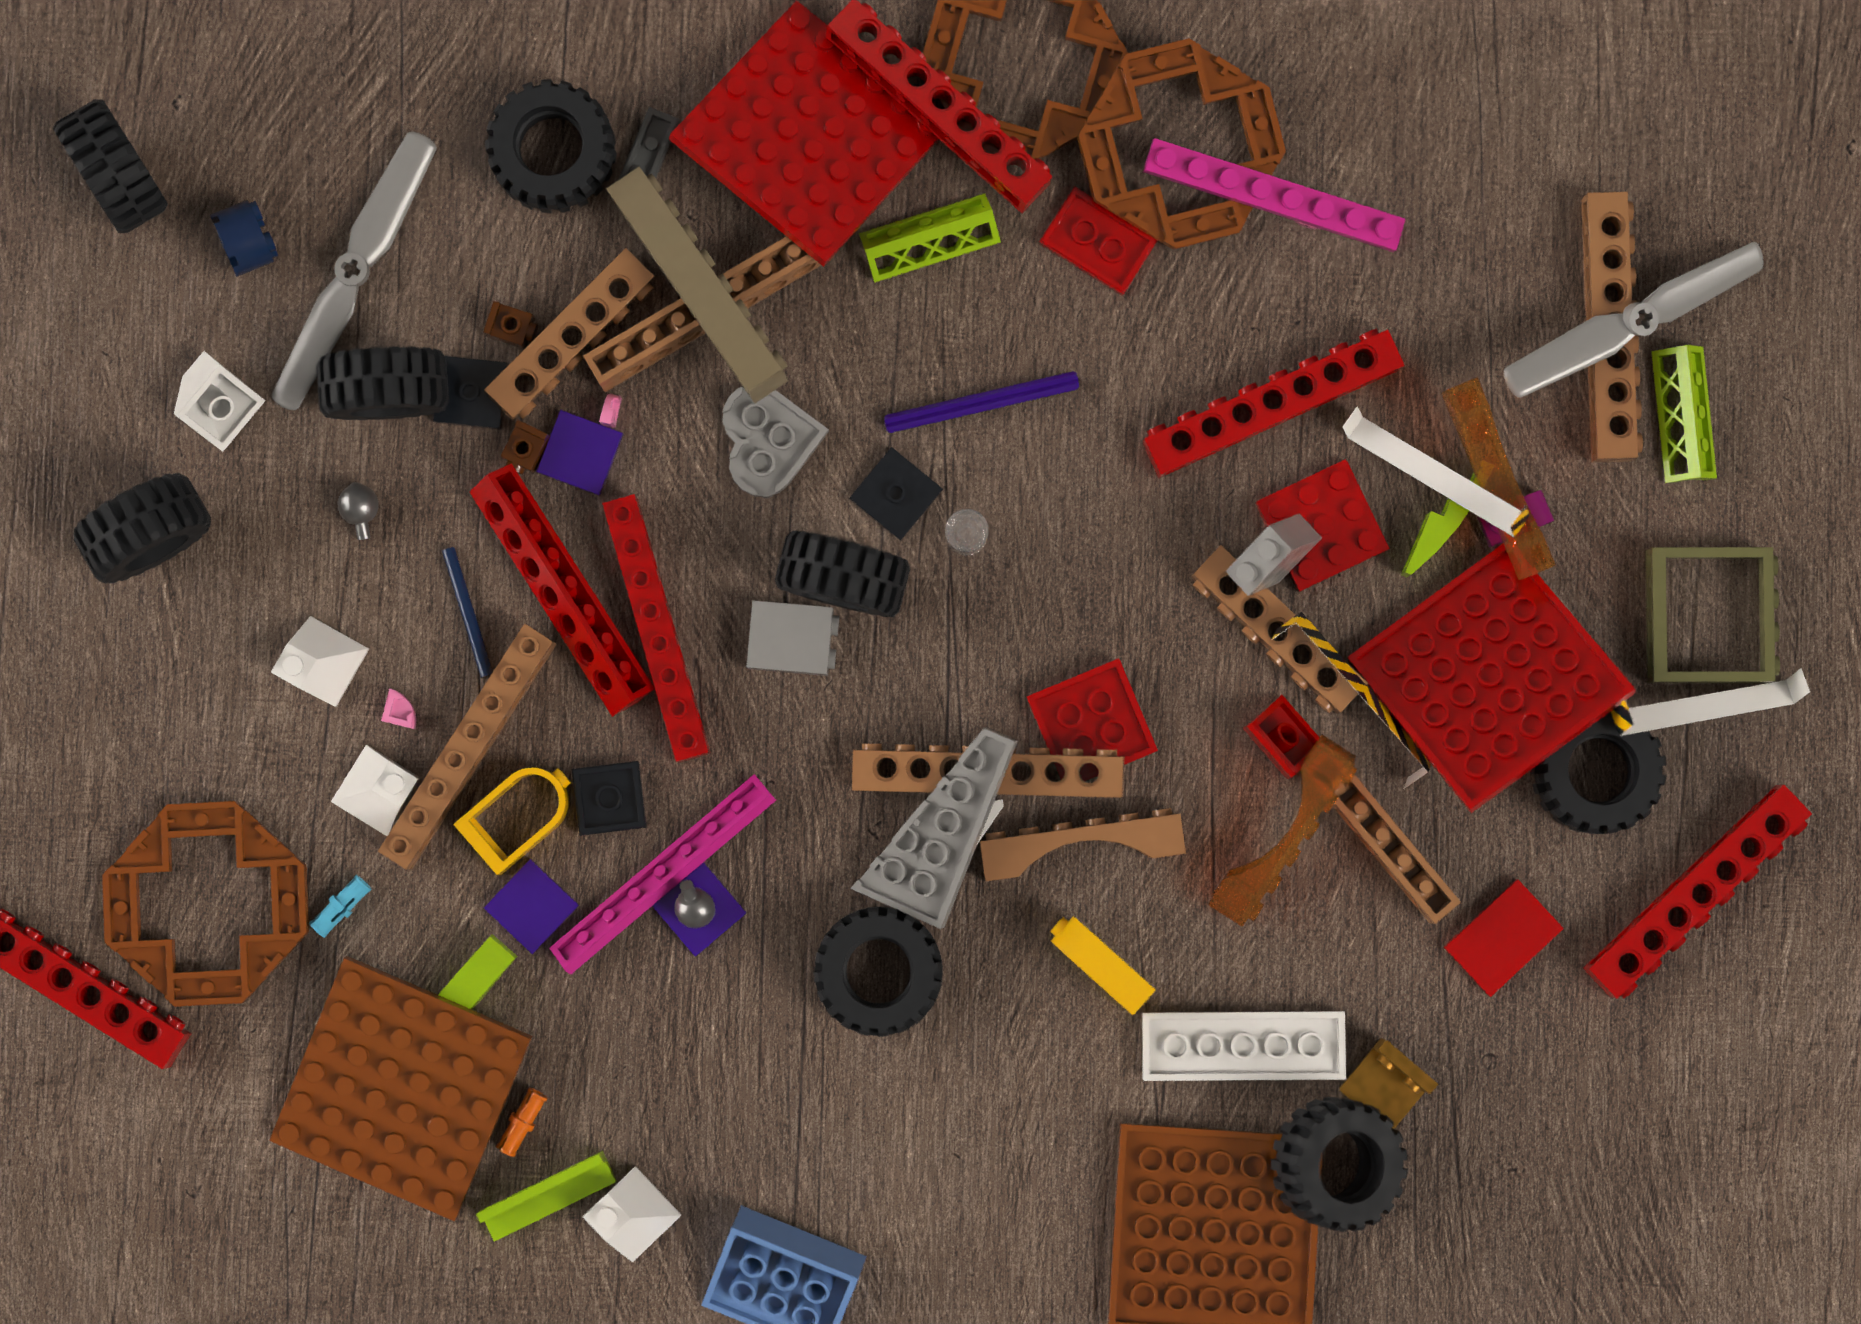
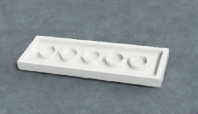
[1142,1011,1346,1081]

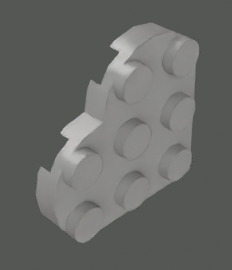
[722,387,829,498]

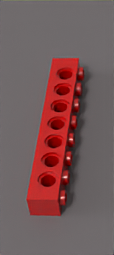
[825,0,1053,214]
[1142,328,1405,478]
[469,463,655,717]
[602,494,711,763]
[1583,784,1812,999]
[0,908,192,1070]

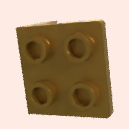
[1339,1038,1438,1129]

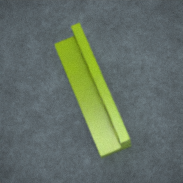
[859,193,1001,283]
[1651,345,1717,483]
[476,1151,617,1242]

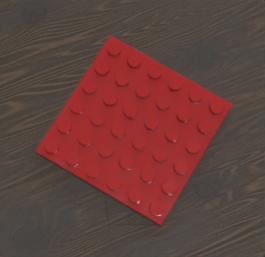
[669,0,939,267]
[1347,539,1636,813]

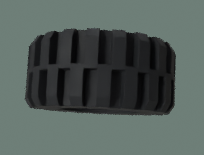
[485,79,617,213]
[53,99,168,233]
[316,346,449,420]
[73,473,211,584]
[775,530,910,618]
[1530,711,1667,834]
[814,907,943,1037]
[1271,1097,1408,1232]

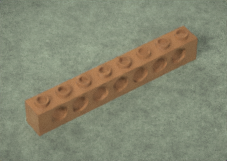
[1581,192,1643,463]
[583,236,834,392]
[378,623,557,870]
[852,744,1124,798]

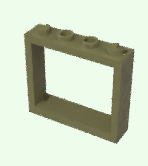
[1645,547,1780,683]

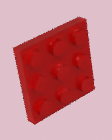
[1255,459,1390,592]
[1026,658,1158,781]

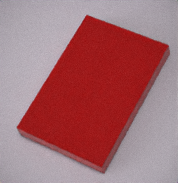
[1039,186,1158,296]
[1443,879,1564,997]

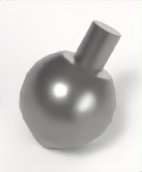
[338,482,379,540]
[675,880,715,928]

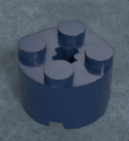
[210,200,278,277]

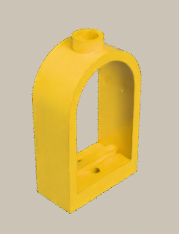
[454,768,571,875]
[1050,916,1155,1015]

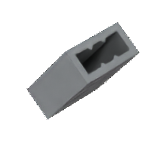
[1226,514,1322,596]
[746,600,839,676]

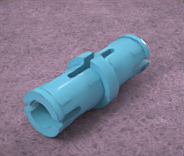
[309,874,372,938]

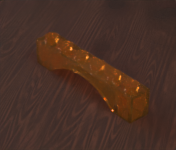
[1441,377,1556,580]
[1208,734,1357,927]

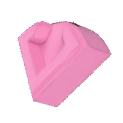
[599,393,622,428]
[381,689,416,729]

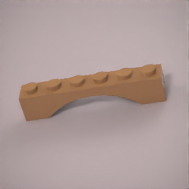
[979,808,1186,882]

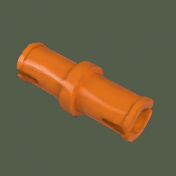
[496,1087,548,1157]

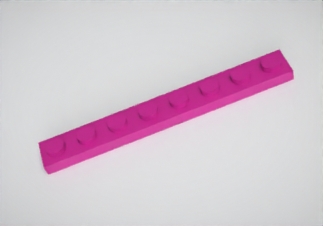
[1143,138,1406,252]
[549,774,776,975]

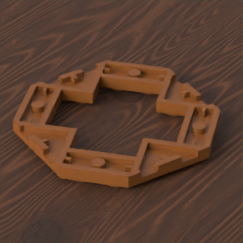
[923,0,1128,159]
[1077,38,1286,250]
[102,801,309,1007]

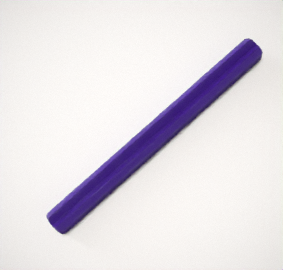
[884,371,1079,433]

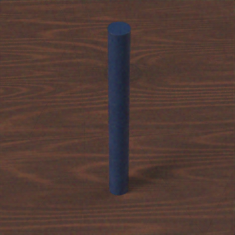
[442,547,493,678]

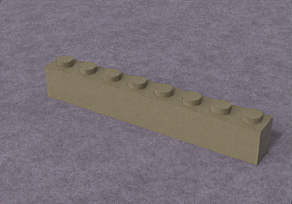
[606,166,788,403]

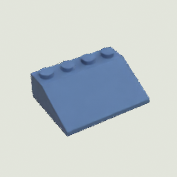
[701,1205,867,1324]

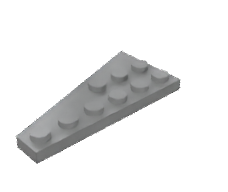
[850,728,1018,929]

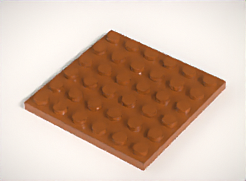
[269,956,533,1221]
[1108,1123,1322,1324]

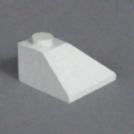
[174,351,265,452]
[271,616,369,707]
[331,745,424,836]
[583,1166,682,1263]

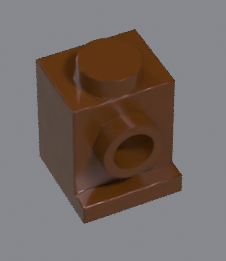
[483,301,538,349]
[501,419,550,475]

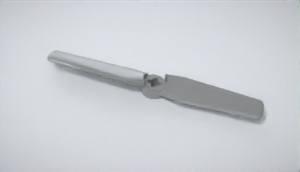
[271,132,437,410]
[1504,242,1763,398]

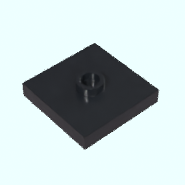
[433,356,508,430]
[849,447,943,541]
[572,761,647,836]

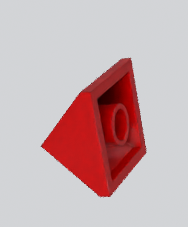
[1243,695,1326,779]

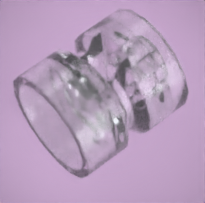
[945,509,989,556]

